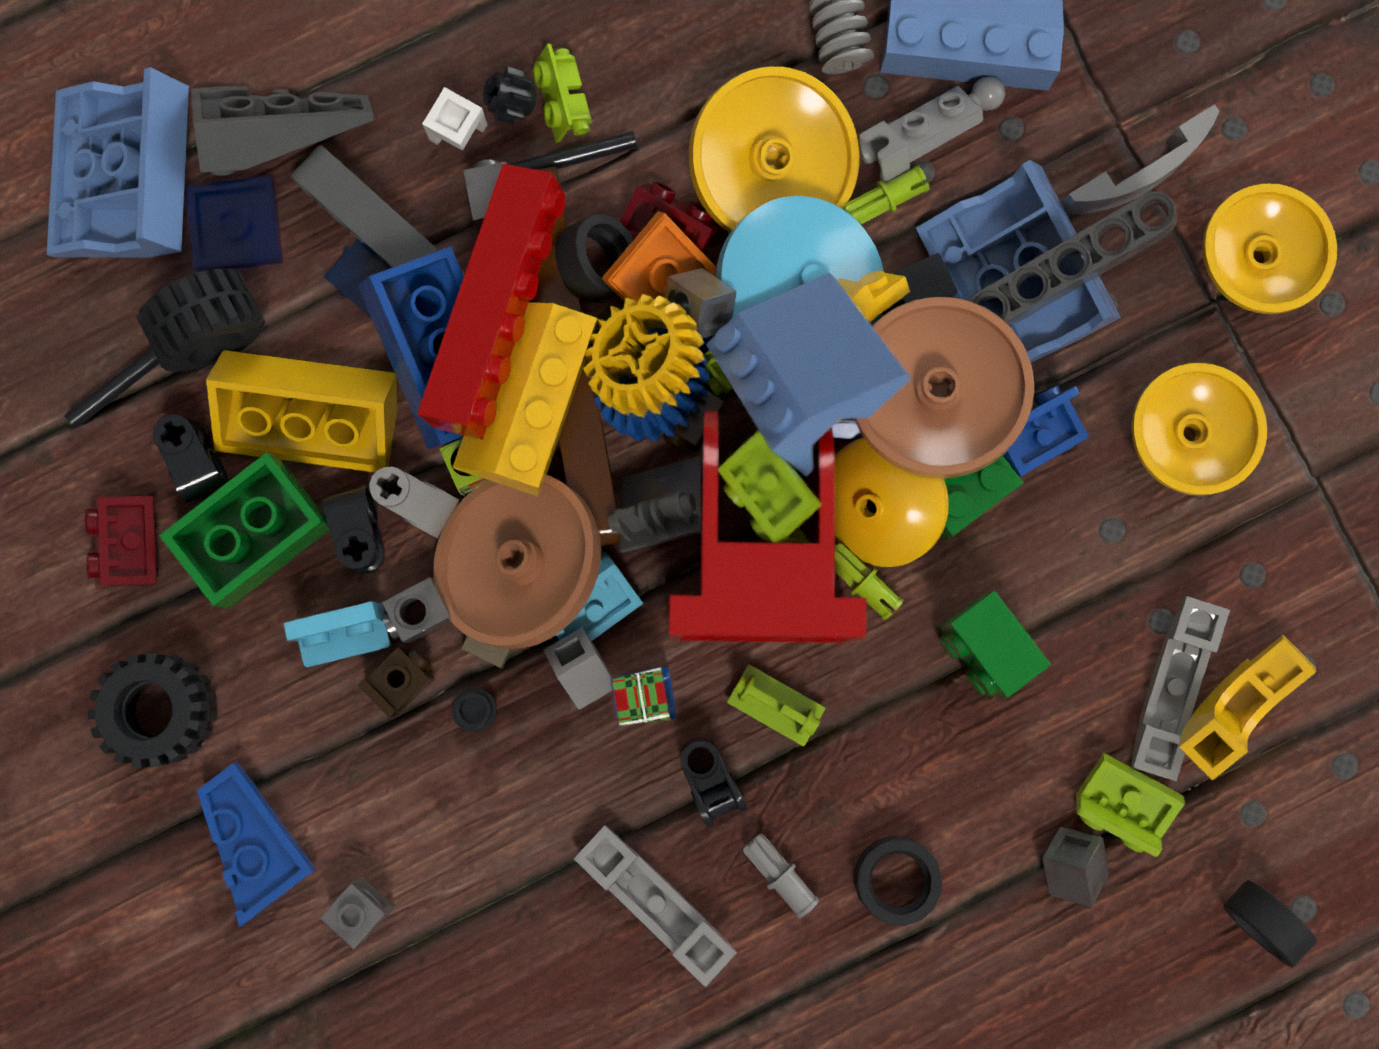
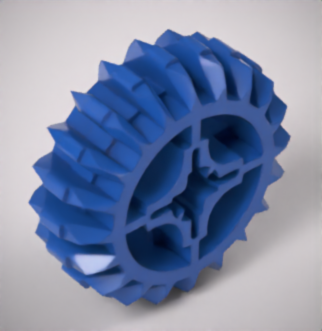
[593,328,711,442]

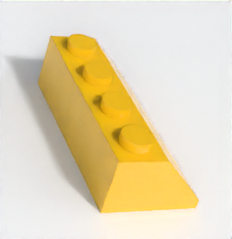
[453,302,597,497]
[206,350,397,472]

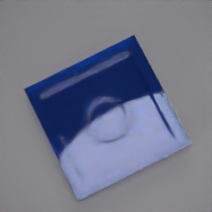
[185,176,283,273]

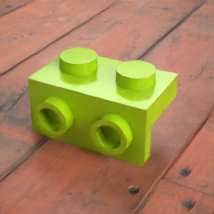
[1076,752,1185,857]

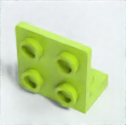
[718,431,822,544]

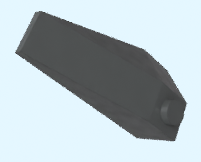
[191,86,374,175]

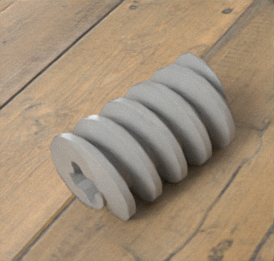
[809,0,874,75]

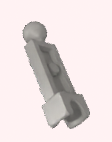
[859,76,1005,181]

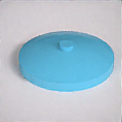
[716,196,884,326]

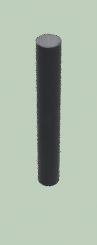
[509,131,637,170]
[64,348,160,428]

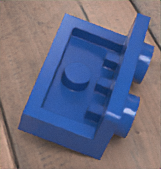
[1003,385,1089,477]

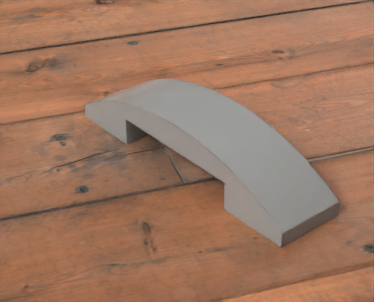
[1062,104,1219,214]
[1131,596,1230,781]
[574,825,737,987]

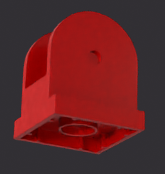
[669,411,866,643]

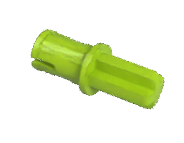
[844,165,930,225]
[834,543,904,621]

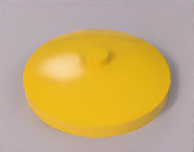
[689,67,859,233]

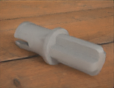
[743,834,820,919]

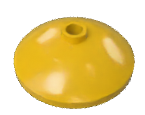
[1203,184,1337,314]
[1131,363,1267,496]
[834,438,949,567]

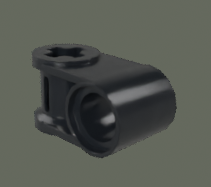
[153,414,229,503]
[322,485,385,574]
[680,737,748,828]

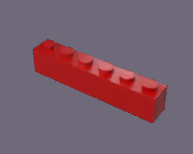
[417,164,565,440]

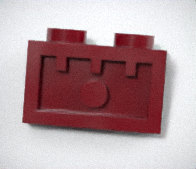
[620,181,720,253]
[85,496,157,589]

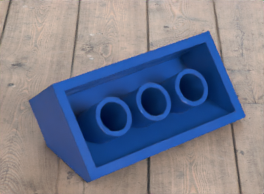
[358,246,464,449]

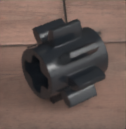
[483,66,537,125]

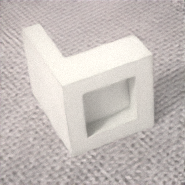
[422,87,488,151]

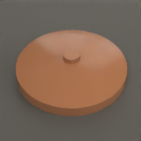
[854,297,1034,478]
[433,475,601,649]

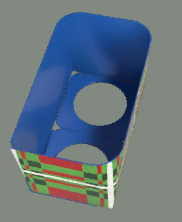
[611,666,676,725]

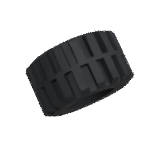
[137,269,265,372]
[87,653,217,768]

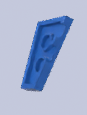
[197,762,317,928]

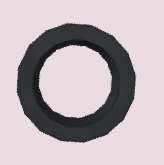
[555,214,633,303]
[854,836,942,926]
[1223,880,1317,967]

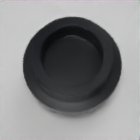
[452,688,497,732]

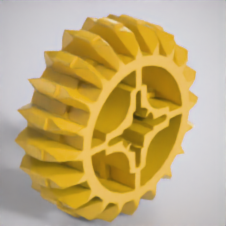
[583,294,705,418]

